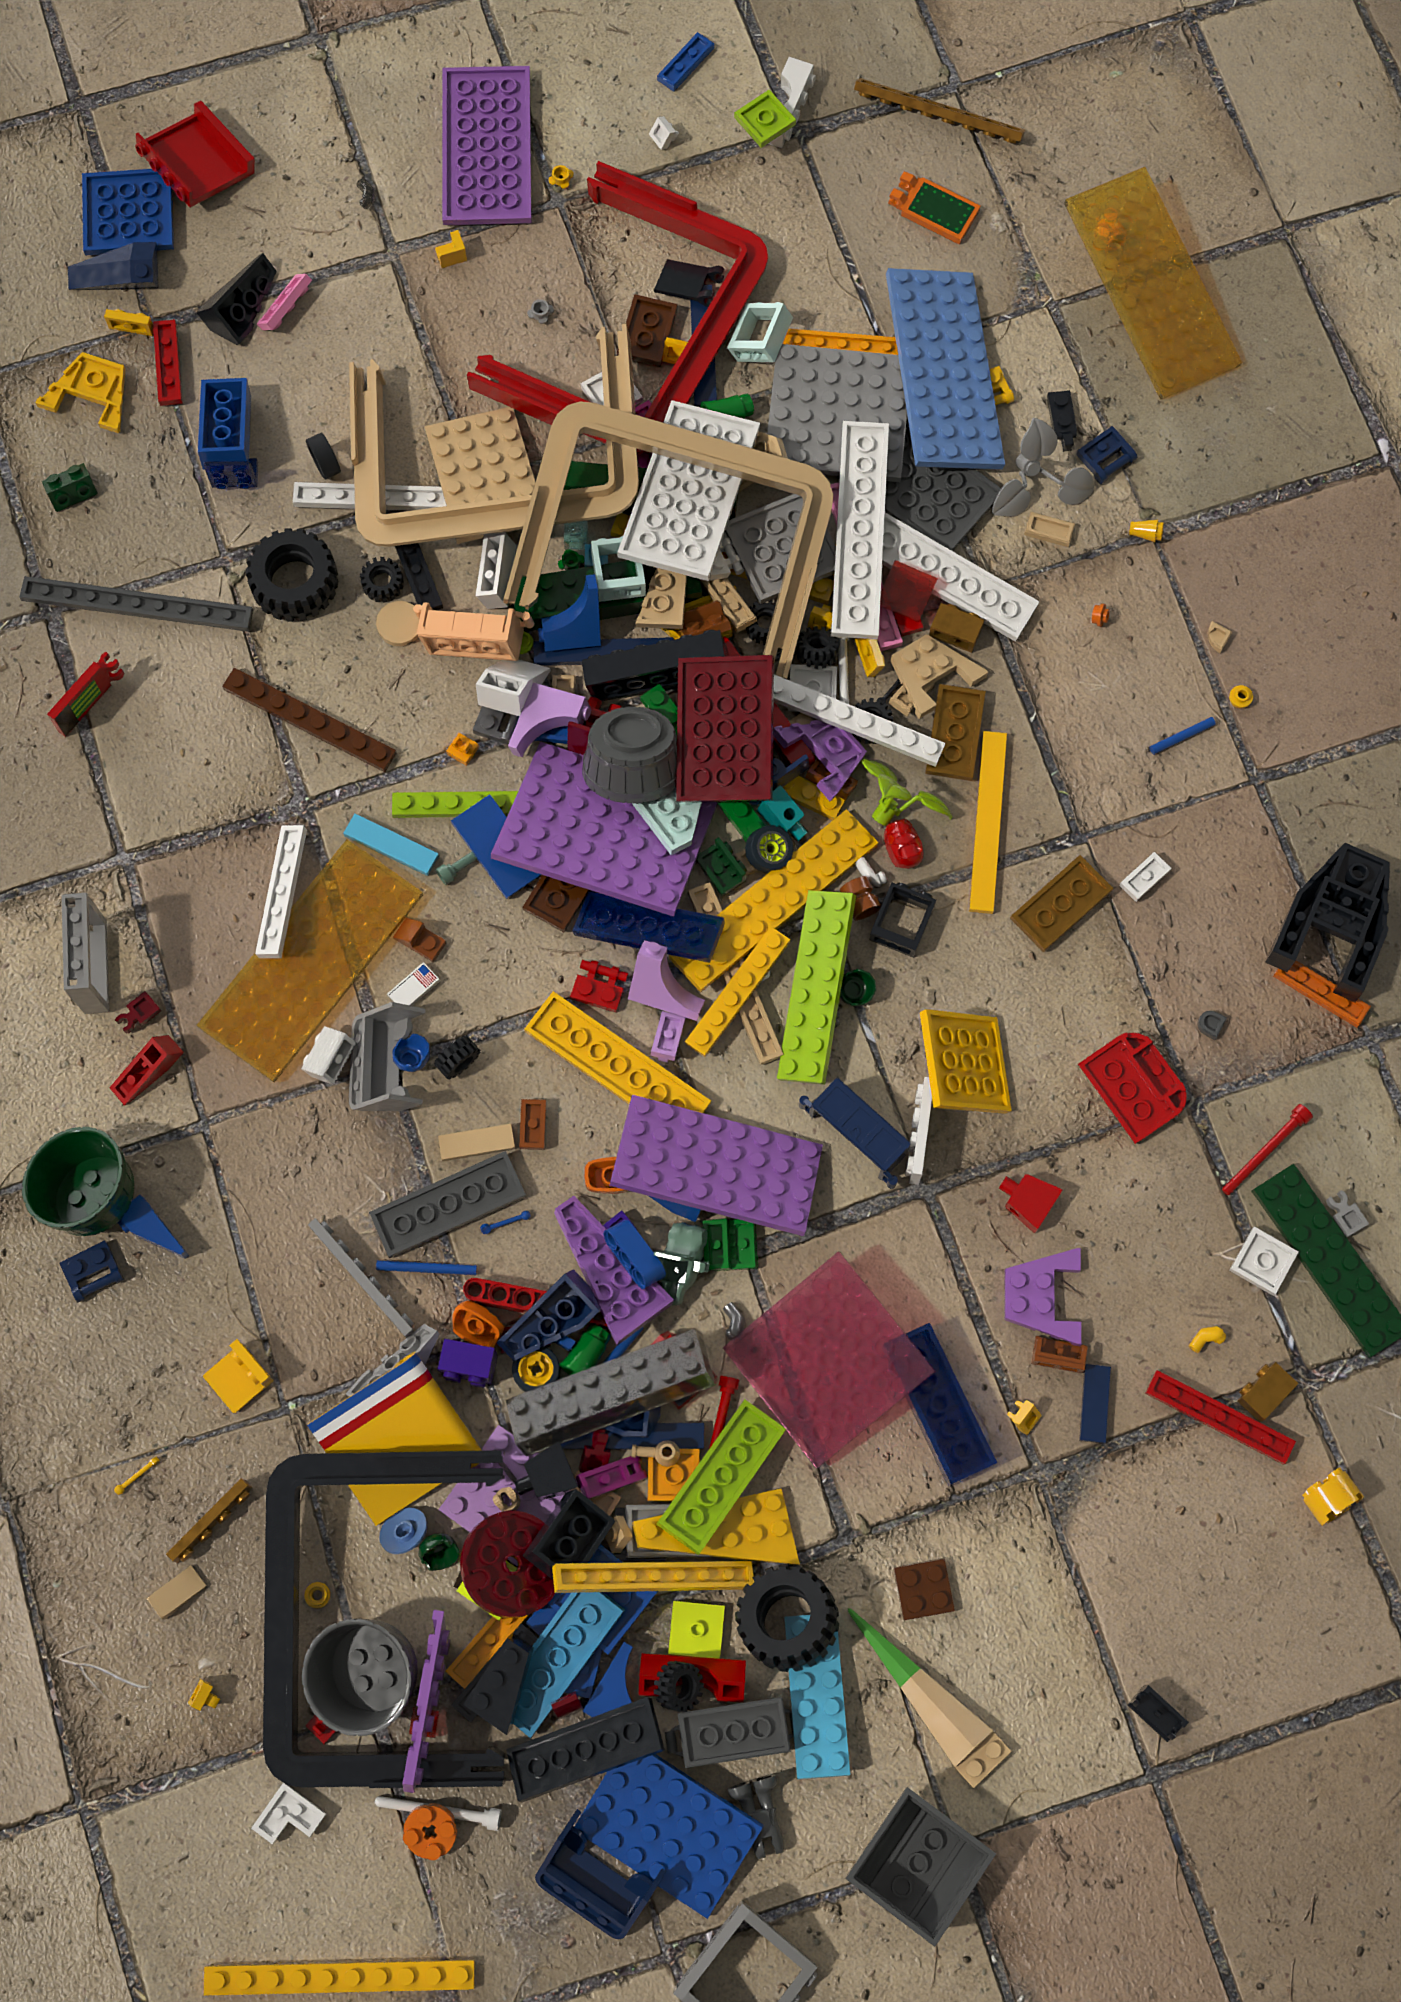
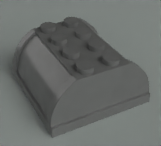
[845,1787,996,1947]

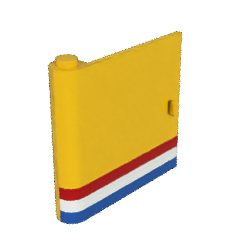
[307,1352,482,1526]

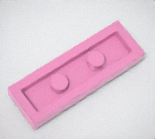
[257,274,312,330]

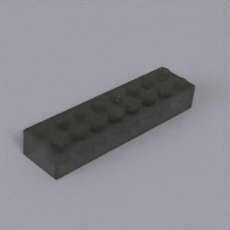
[506,1328,716,1457]

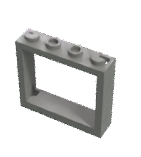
[61,893,109,1014]

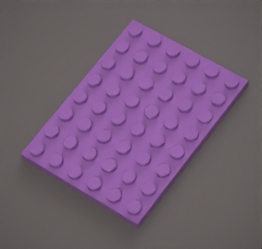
[491,742,718,917]

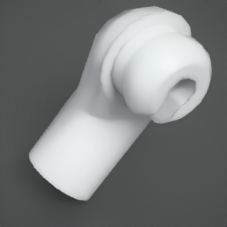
[855,857,887,887]

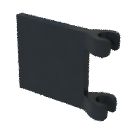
[654,259,724,307]

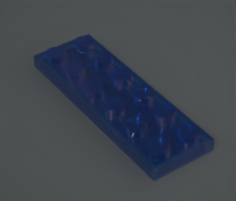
[572,891,725,963]

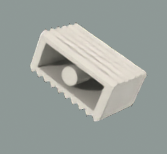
[301,1026,356,1085]

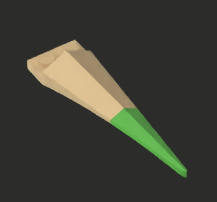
[848,1608,1012,1789]

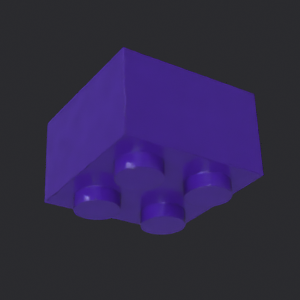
[438,1339,498,1388]

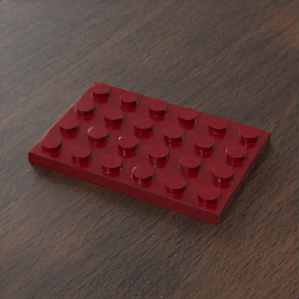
[676,655,774,802]

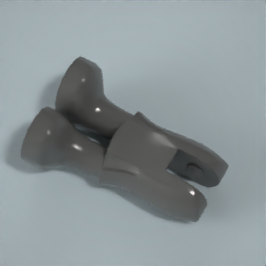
[727,1775,784,1860]

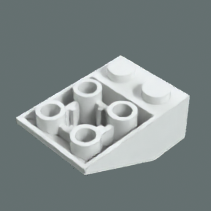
[476,660,551,716]

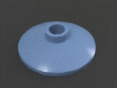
[379,1508,428,1554]

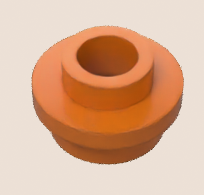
[1092,603,1110,627]

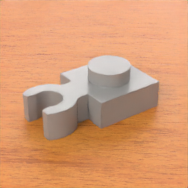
[1326,1190,1369,1238]

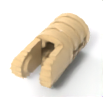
[493,1487,520,1512]

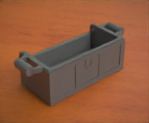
[665,1697,794,1768]

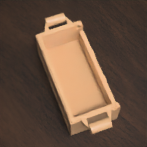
[413,602,534,661]

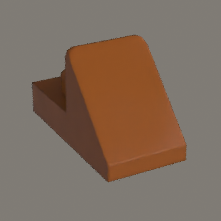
[393,918,446,962]

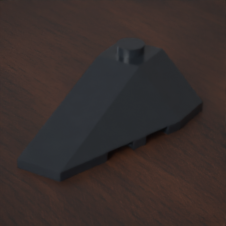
[196,253,277,345]

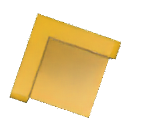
[435,230,467,268]

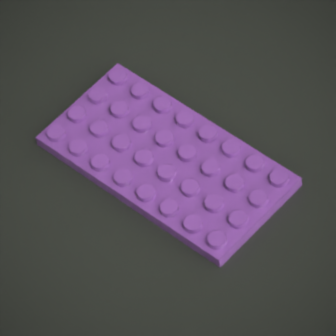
[442,66,532,225]
[609,1095,823,1236]

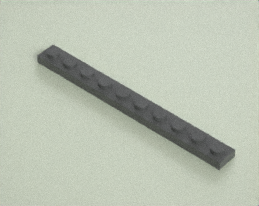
[19,576,253,632]

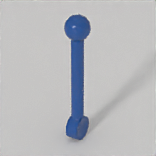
[480,1210,531,1234]

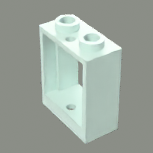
[727,302,793,362]
[591,536,646,602]

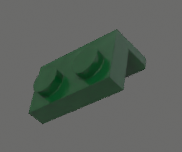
[41,463,98,512]
[696,837,747,897]

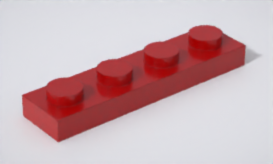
[153,319,183,406]

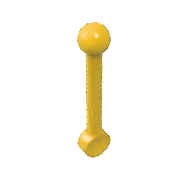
[114,1456,160,1495]

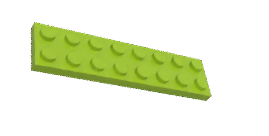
[777,890,856,1085]

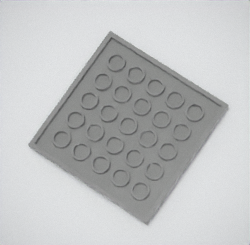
[767,344,907,482]

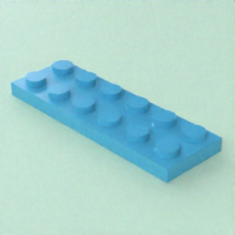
[784,1615,850,1780]

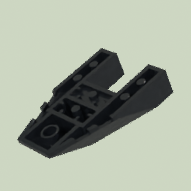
[1265,843,1390,1002]

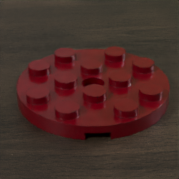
[460,1510,555,1618]

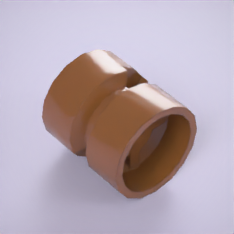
[839,876,882,921]

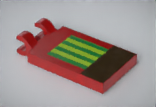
[47,652,125,737]

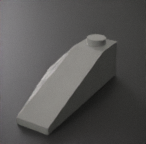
[346,1324,440,1397]

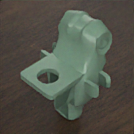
[654,1222,709,1306]

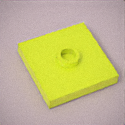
[668,1601,725,1659]

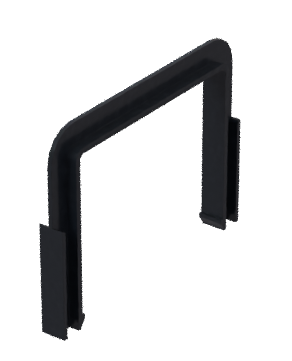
[263,1450,506,1788]

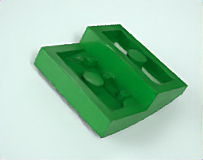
[703,1219,758,1271]

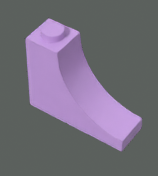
[508,683,591,757]
[628,940,705,1021]

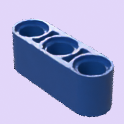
[603,1220,666,1289]

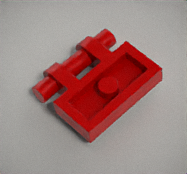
[570,959,629,1013]

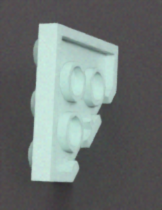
[632,788,702,855]

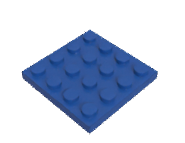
[82,169,174,256]

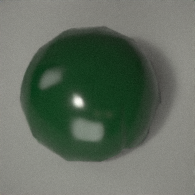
[840,969,876,1007]
[418,1533,460,1571]

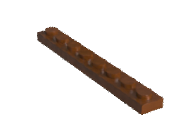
[222,668,397,773]

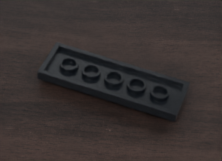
[506,1697,665,1803]

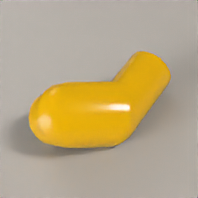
[1188,1326,1226,1353]

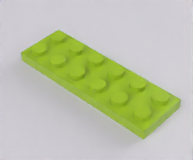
[656,1399,786,1555]

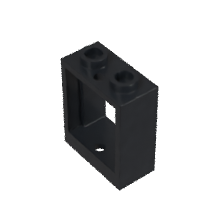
[869,882,936,958]

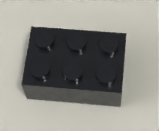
[523,1489,616,1580]

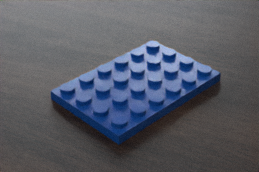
[574,1754,764,1919]

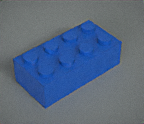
[198,378,251,470]

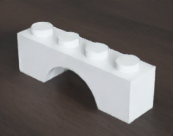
[768,57,816,148]

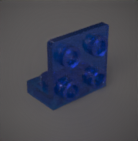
[204,458,258,489]

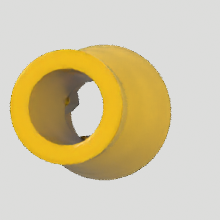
[1129,519,1164,542]

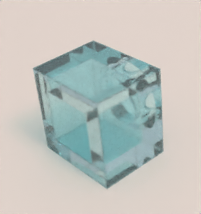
[564,521,588,550]

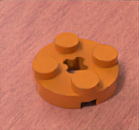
[403,1803,457,1860]

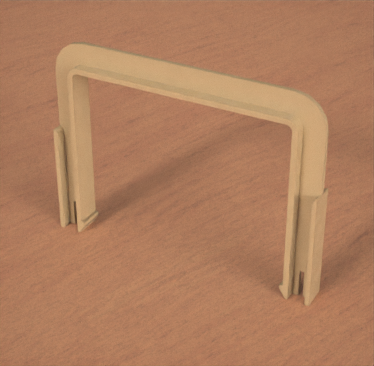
[349,324,639,547]
[504,401,833,679]

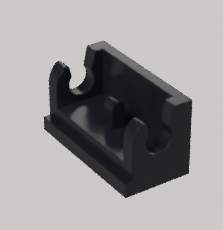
[1127,1685,1189,1742]

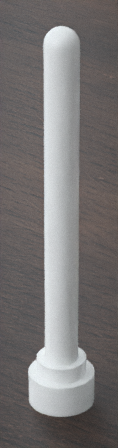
[837,637,849,704]
[375,1796,502,1831]

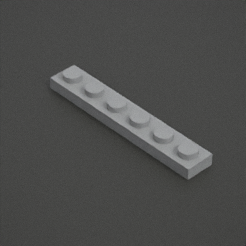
[308,1218,414,1338]

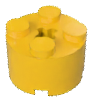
[1302,1467,1364,1526]

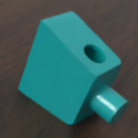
[757,785,808,841]

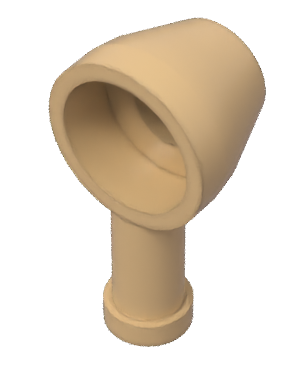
[632,1440,680,1467]

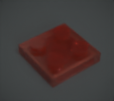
[880,560,938,623]

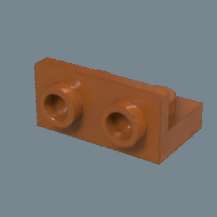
[679,600,731,636]

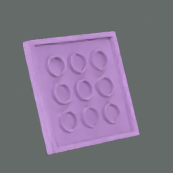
[439,1425,579,1566]

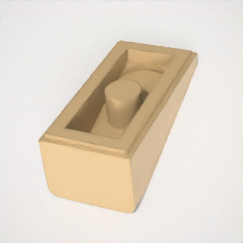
[147,1565,207,1620]

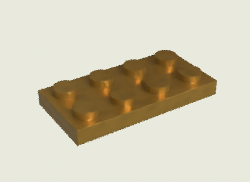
[925,684,986,781]
[1010,855,1114,953]

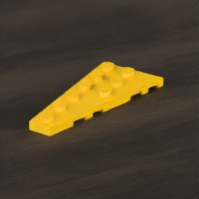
[632,1488,800,1566]

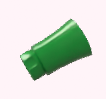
[701,393,754,419]
[560,1324,611,1384]

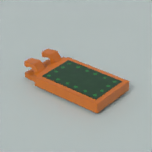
[888,171,981,245]

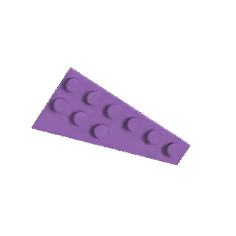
[554,1196,674,1346]
[402,1610,451,1793]

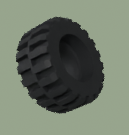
[246,528,339,622]
[735,1564,840,1672]

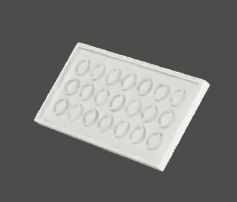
[617,400,760,581]

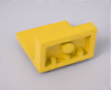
[203,1339,274,1414]

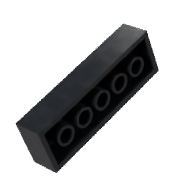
[581,630,729,701]

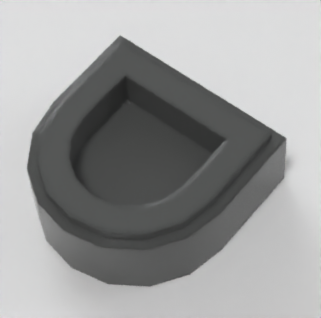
[1197,1011,1227,1040]

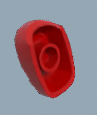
[884,819,924,869]

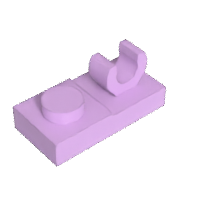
[651,1011,686,1063]

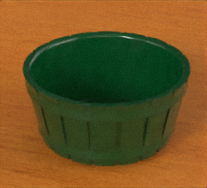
[22,1127,135,1236]

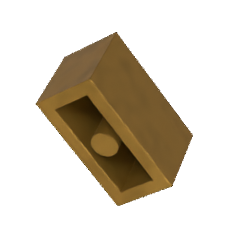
[929,603,984,653]
[1237,1362,1299,1422]

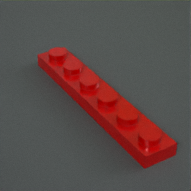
[1145,1370,1296,1465]

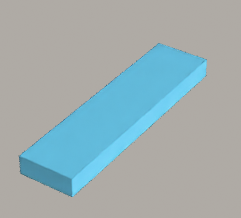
[343,813,439,876]

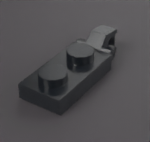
[1047,390,1077,452]

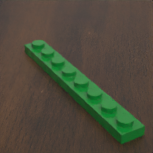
[640,684,765,842]

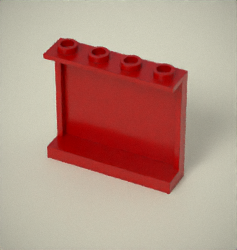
[135,100,255,208]

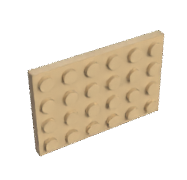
[424,407,536,544]

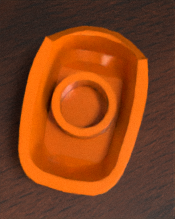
[584,1157,628,1194]
[452,1300,505,1348]

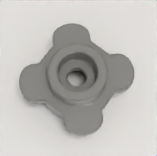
[527,299,554,324]

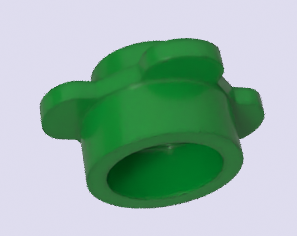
[558,549,585,570]

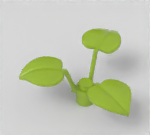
[861,758,953,826]

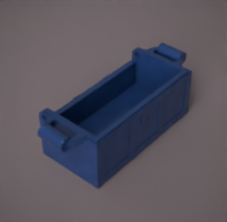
[799,1078,911,1189]

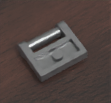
[473,706,520,745]

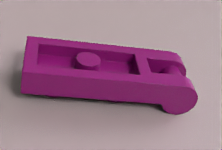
[575,1456,648,1500]

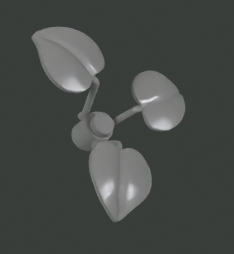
[992,418,1094,517]

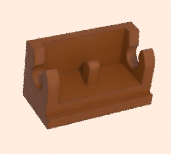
[1031,1336,1087,1373]

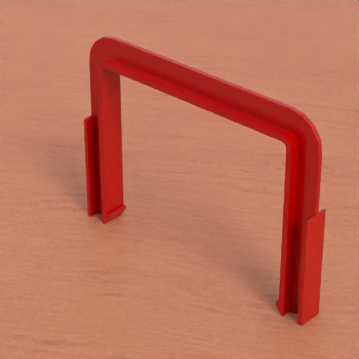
[467,161,768,454]

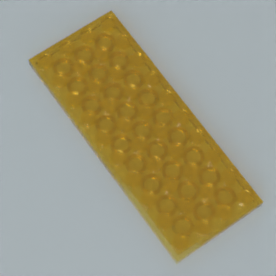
[1064,167,1242,400]
[196,839,423,1083]

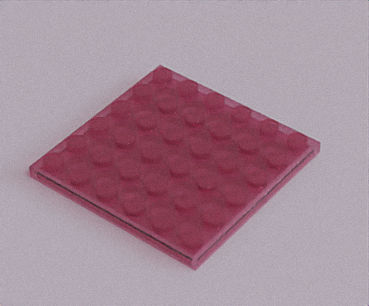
[723,1251,936,1469]

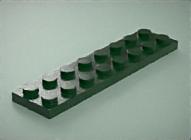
[1252,1163,1401,1358]

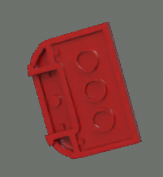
[1078,1032,1187,1145]

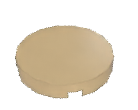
[376,601,419,646]

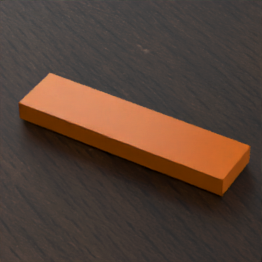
[1273,961,1371,1028]

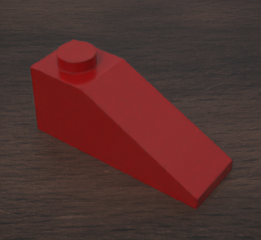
[109,1035,184,1106]

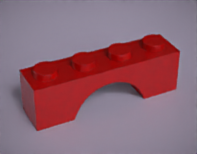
[638,1653,746,1702]

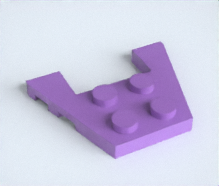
[773,720,867,801]
[1004,1248,1081,1346]

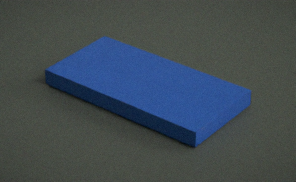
[451,794,541,899]

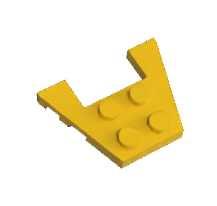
[35,352,126,434]

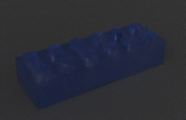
[882,1323,997,1487]

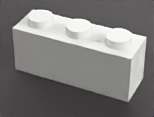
[476,532,517,609]

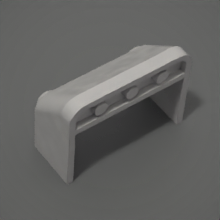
[349,1002,425,1111]

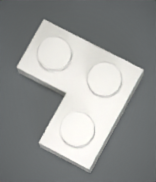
[251,1783,327,1844]

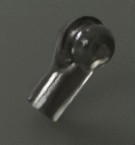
[356,178,377,209]

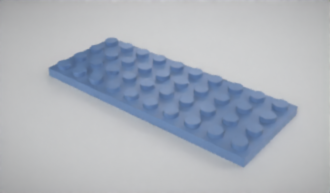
[886,268,1005,469]

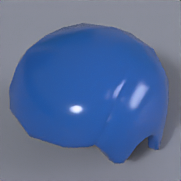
[392,1033,430,1072]

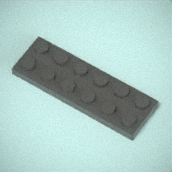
[369,1151,526,1259]

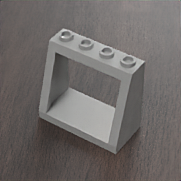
[673,1900,818,2002]

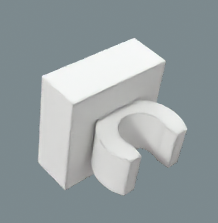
[649,116,679,150]

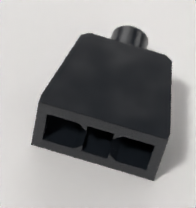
[514,1442,580,1500]

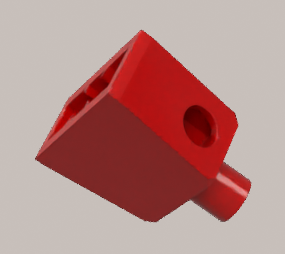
[999,1174,1063,1233]

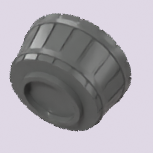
[582,707,677,803]
[302,1618,418,1736]

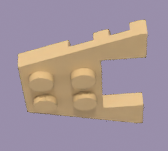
[890,634,988,719]

